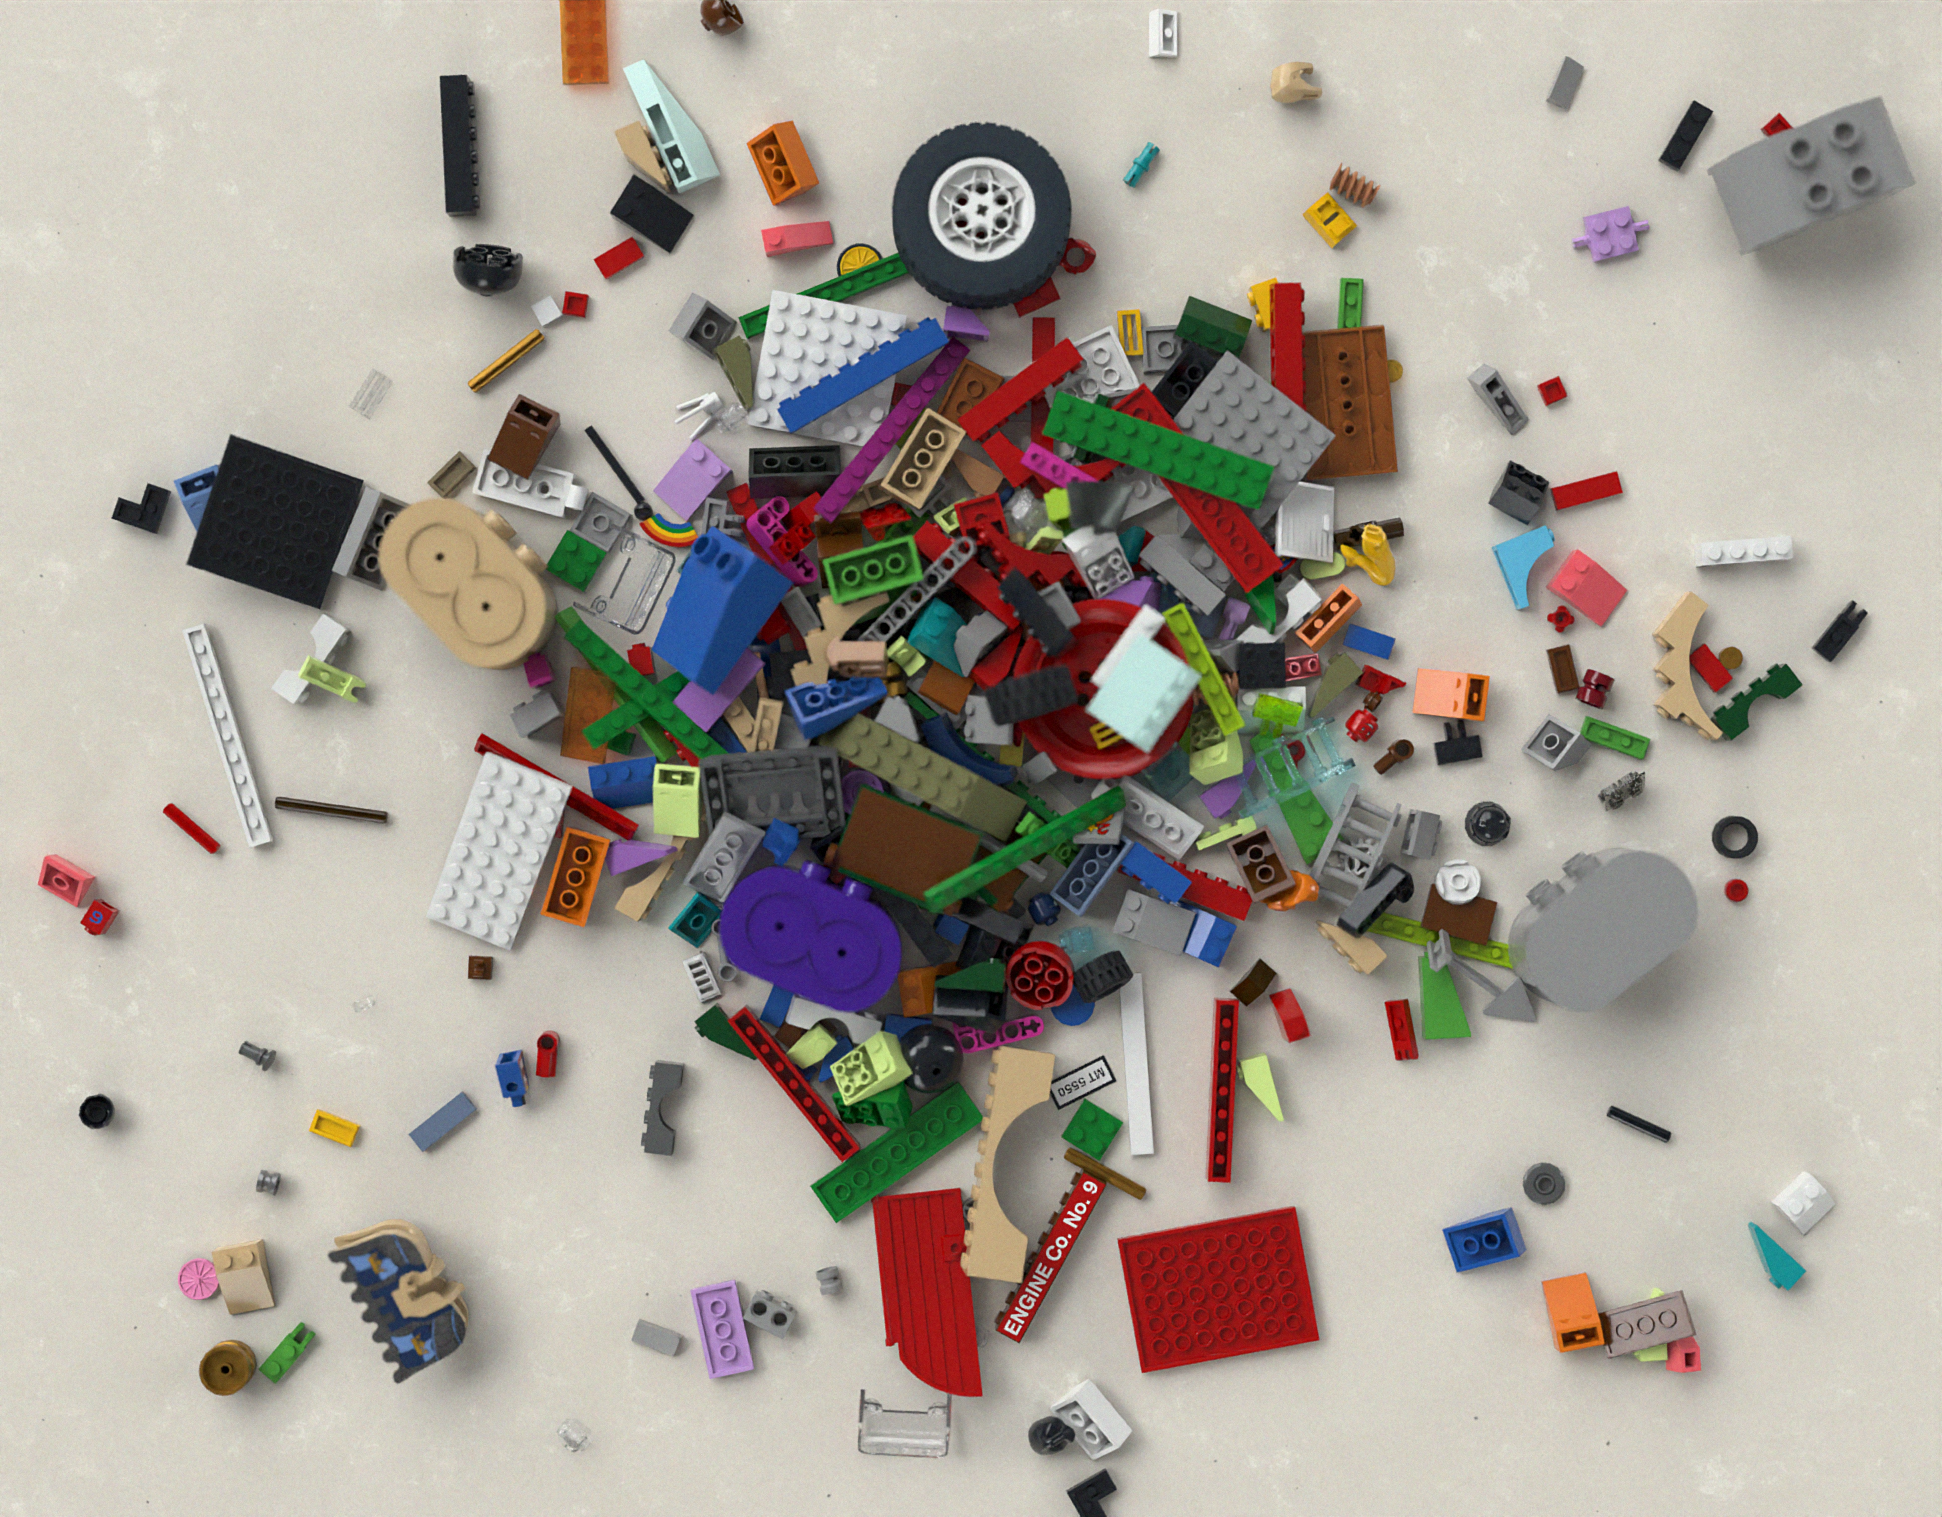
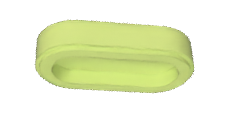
[1299,552,1345,580]

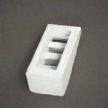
[682,952,721,1002]

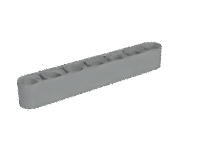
[858,537,977,644]

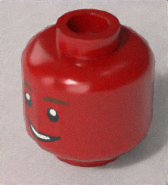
[1345,708,1379,743]

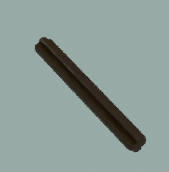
[275,796,388,824]

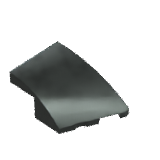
[1066,481,1133,534]

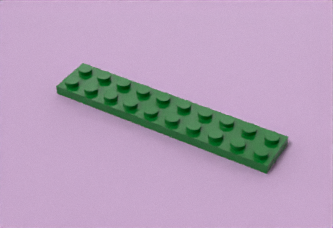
[1042,391,1275,510]

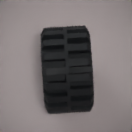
[1073,950,1134,1003]

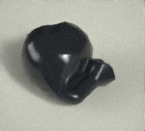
[1028,1416,1075,1455]

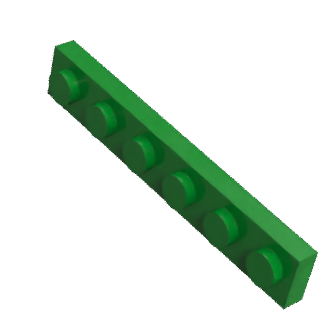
[581,671,691,751]

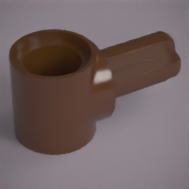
[1373,739,1414,775]

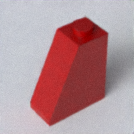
[1269,988,1311,1043]

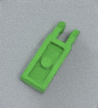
[258,1322,316,1384]

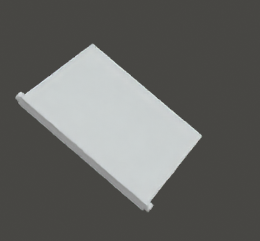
[1275,482,1334,563]

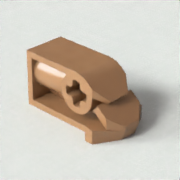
[825,637,889,678]

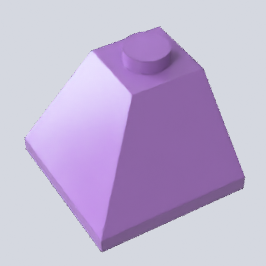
[943,305,989,342]
[1100,576,1162,610]

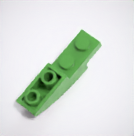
[1016,812,1080,868]

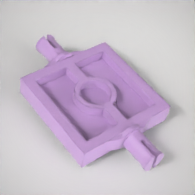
[1572,206,1649,262]

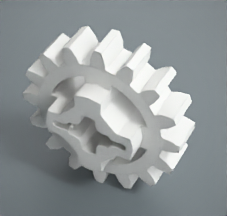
[1337,838,1388,887]

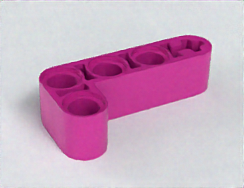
[747,496,818,588]
[952,1014,1044,1053]

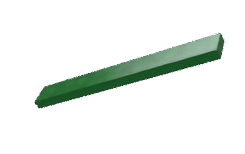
[738,253,909,339]

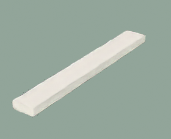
[1119,973,1154,1155]

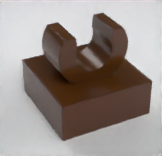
[468,955,493,980]

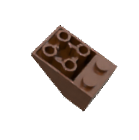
[487,394,561,480]

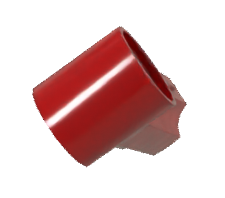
[536,1030,560,1078]

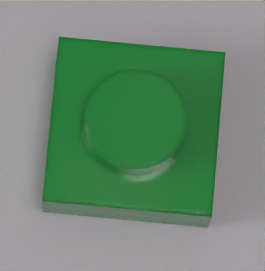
[606,730,636,756]

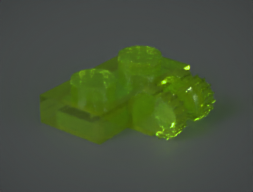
[1252,693,1303,739]

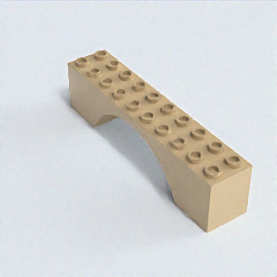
[960,1045,1055,1283]

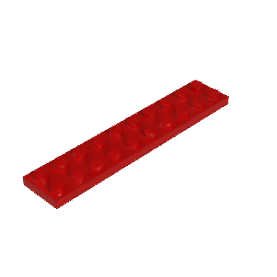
[1111,383,1284,593]

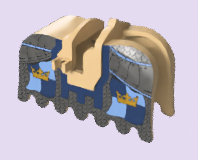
[328,1219,469,1384]

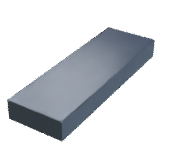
[408,1091,477,1152]

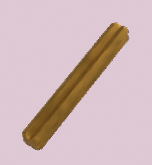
[468,329,545,393]
[1064,1147,1146,1200]

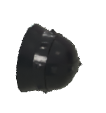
[1465,801,1511,846]

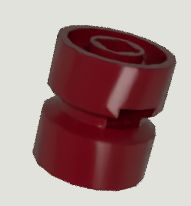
[1575,669,1615,709]

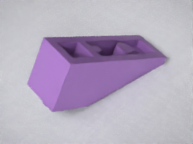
[1198,757,1258,819]
[605,839,677,876]

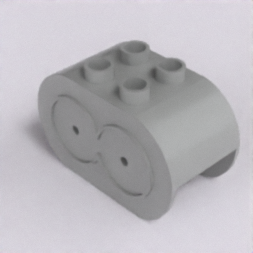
[1707,96,1916,256]
[1508,848,1698,1011]

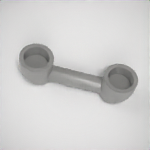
[711,919,737,982]

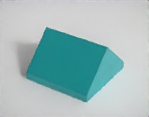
[668,892,722,948]

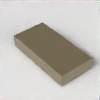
[427,451,476,499]

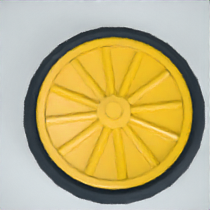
[837,243,883,277]

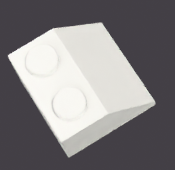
[1771,1171,1835,1235]

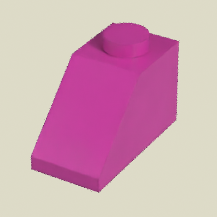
[523,652,557,689]

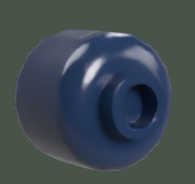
[1027,892,1061,927]

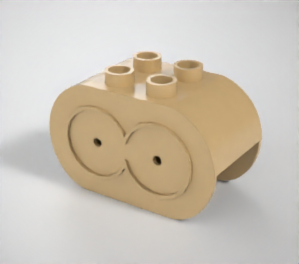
[379,498,557,670]

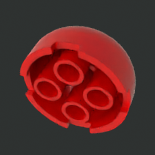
[1005,941,1075,1010]

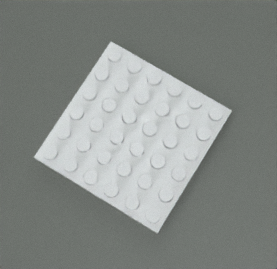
[748,290,907,447]

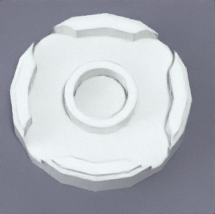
[1435,859,1481,905]

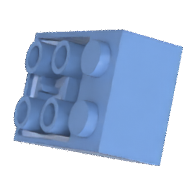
[174,464,219,532]

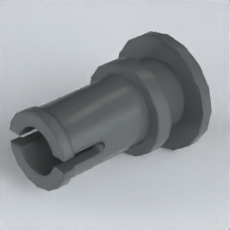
[239,1041,276,1071]

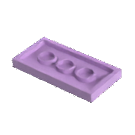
[690,1279,755,1379]

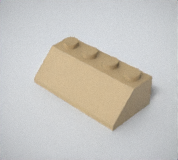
[878,408,966,510]

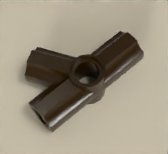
[1333,517,1404,550]

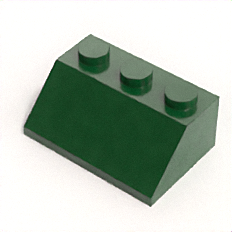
[1173,296,1252,359]

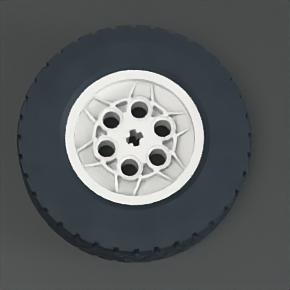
[892,122,1072,310]

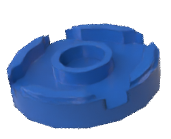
[1050,984,1095,1026]

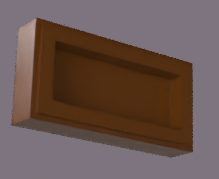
[1546,644,1580,694]

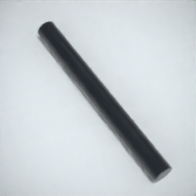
[584,425,645,504]

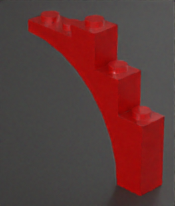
[981,431,1127,493]
[975,522,1087,587]

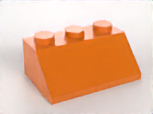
[747,121,819,206]

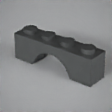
[641,1060,684,1156]

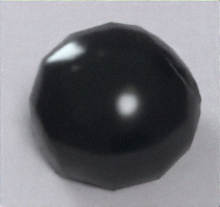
[79,1094,115,1129]

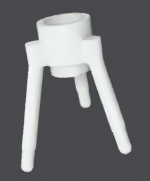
[674,392,724,440]

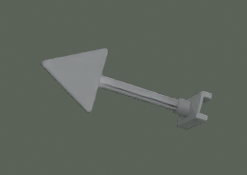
[1427,929,1536,1022]

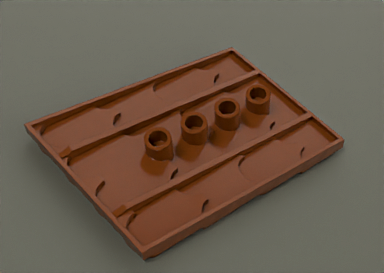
[1302,325,1398,480]

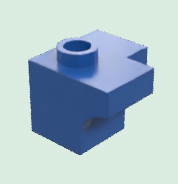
[762,818,800,867]

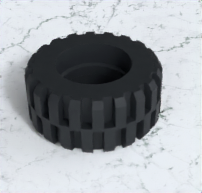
[984,665,1078,727]

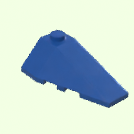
[785,677,888,740]

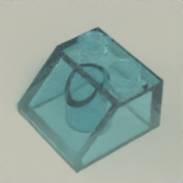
[1141,741,1194,802]

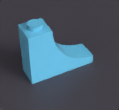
[1491,525,1555,610]

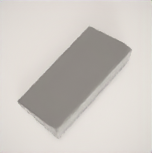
[1546,56,1584,109]
[631,1319,682,1356]

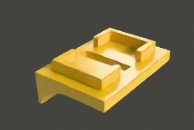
[1302,192,1357,248]

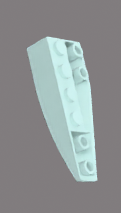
[623,60,720,194]

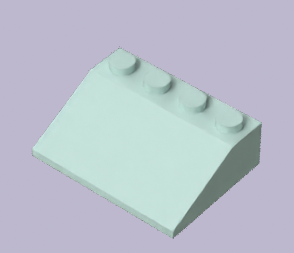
[1086,633,1201,753]

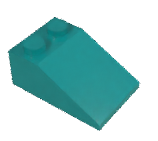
[907,597,968,677]

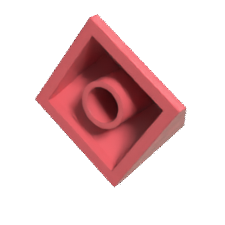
[38,854,95,907]

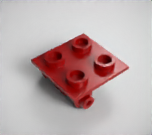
[860,503,911,541]

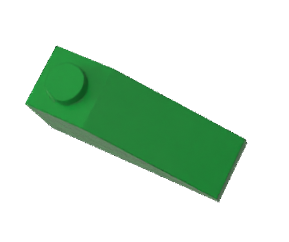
[1240,574,1276,634]

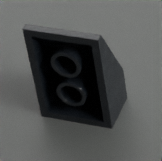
[610,174,694,253]
[1152,341,1218,417]

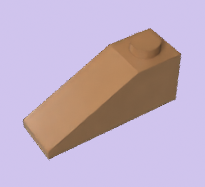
[950,448,1004,498]

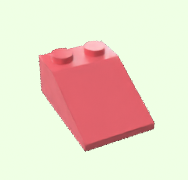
[1546,549,1627,627]

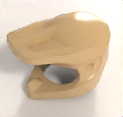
[1270,62,1322,103]

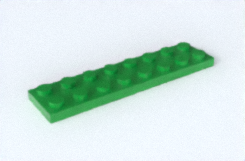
[810,1081,983,1223]

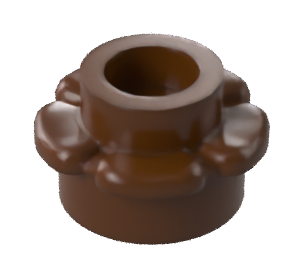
[1363,691,1383,712]

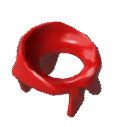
[1059,238,1096,275]

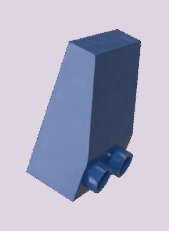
[651,526,793,695]

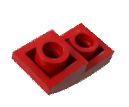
[768,519,816,566]

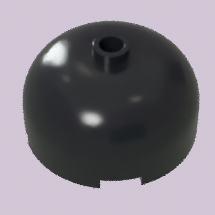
[453,244,523,296]
[900,1024,964,1094]

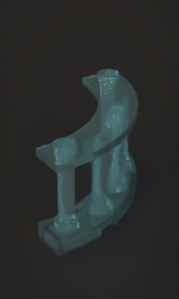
[1234,716,1356,819]

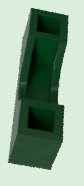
[1710,663,1803,741]

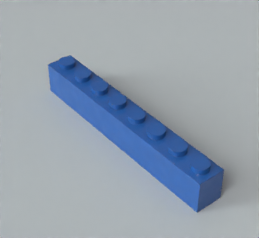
[777,317,949,434]

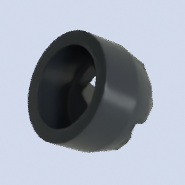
[634,502,653,521]

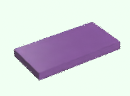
[673,647,766,733]

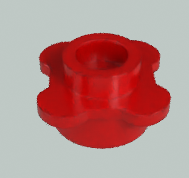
[1547,605,1574,632]

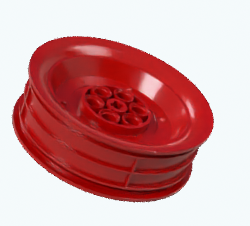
[1014,599,1194,780]

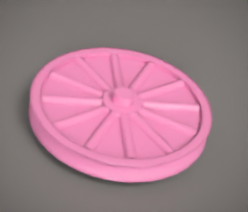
[178,1258,219,1300]

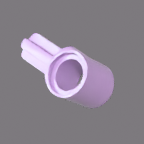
[1219,597,1251,640]

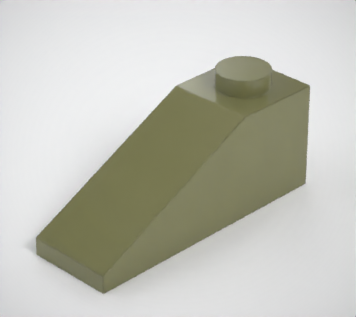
[712,335,753,411]
[1307,652,1363,718]

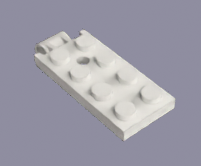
[472,449,588,519]
[1091,775,1204,860]

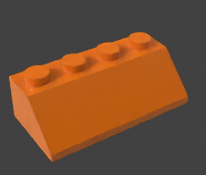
[540,826,611,927]

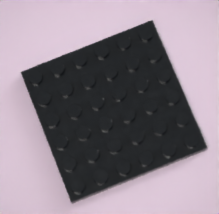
[186,434,364,609]

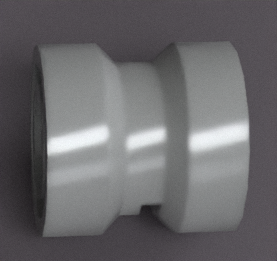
[815,1266,843,1295]

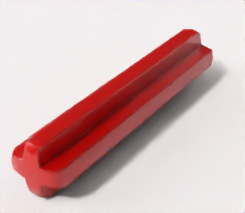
[163,803,220,854]

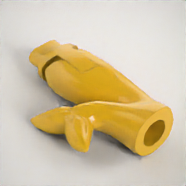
[1341,525,1396,586]

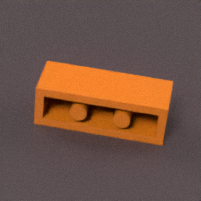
[1295,583,1362,654]

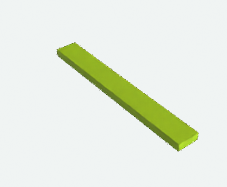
[1367,912,1513,969]

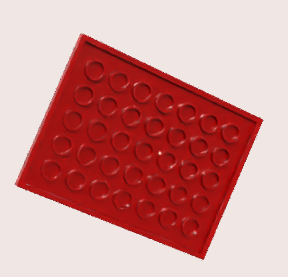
[1117,1206,1320,1373]

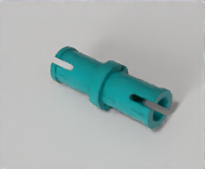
[1123,142,1160,188]

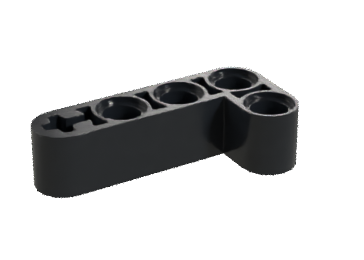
[1337,862,1414,939]

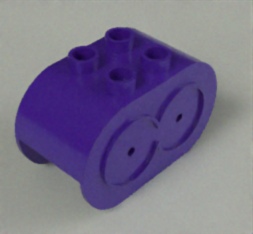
[720,859,902,1012]

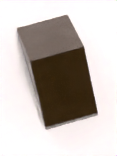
[1230,958,1277,1007]

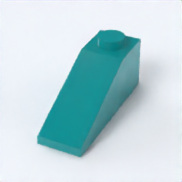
[1748,1222,1806,1291]

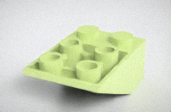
[1189,708,1243,785]
[653,764,703,838]
[830,1031,913,1106]

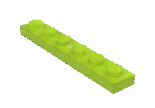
[1162,603,1245,736]

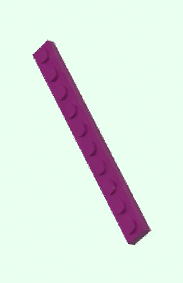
[813,336,970,523]

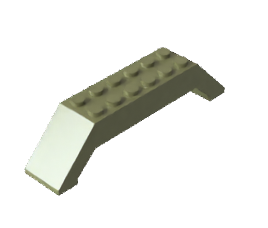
[812,713,1027,842]

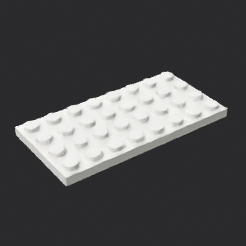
[1029,325,1173,521]
[426,752,573,950]

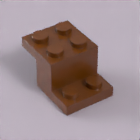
[814,511,864,589]

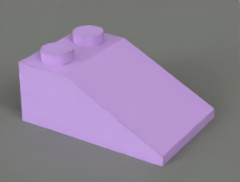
[653,439,732,521]

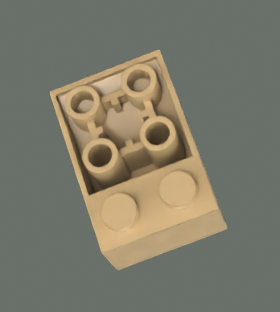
[614,120,672,193]
[1315,920,1387,975]

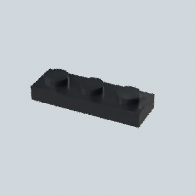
[1658,100,1713,171]

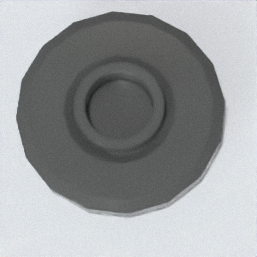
[1523,1162,1565,1205]

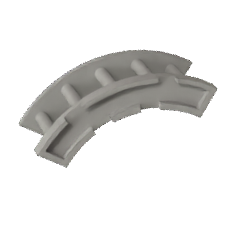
[1305,782,1402,908]

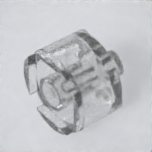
[1002,488,1050,539]

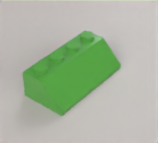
[823,535,924,605]

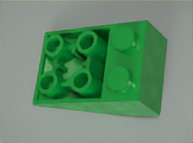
[832,1080,913,1129]

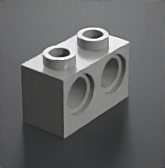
[743,1290,796,1339]

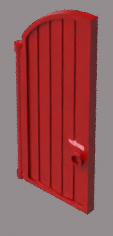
[871,1188,983,1397]

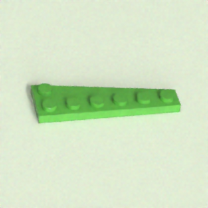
[1249,727,1344,864]

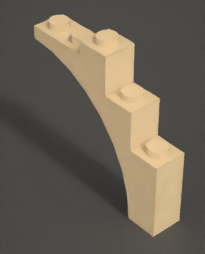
[790,591,889,687]
[1652,591,1723,740]

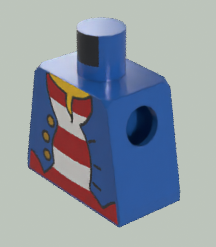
[495,1050,529,1107]

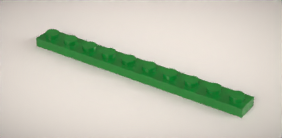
[563,619,729,760]
[904,692,1078,846]
[924,785,1126,914]

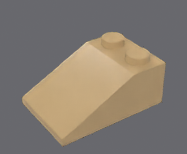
[212,1239,275,1315]

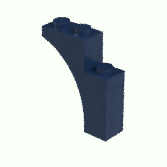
[921,712,1018,787]

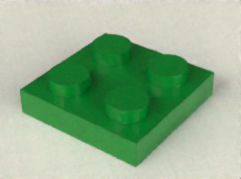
[546,530,607,592]
[1061,1098,1123,1161]

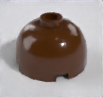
[700,0,744,35]

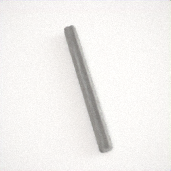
[930,804,1048,882]

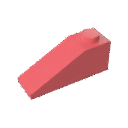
[761,221,833,257]

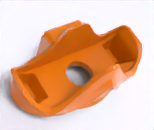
[1260,870,1319,912]

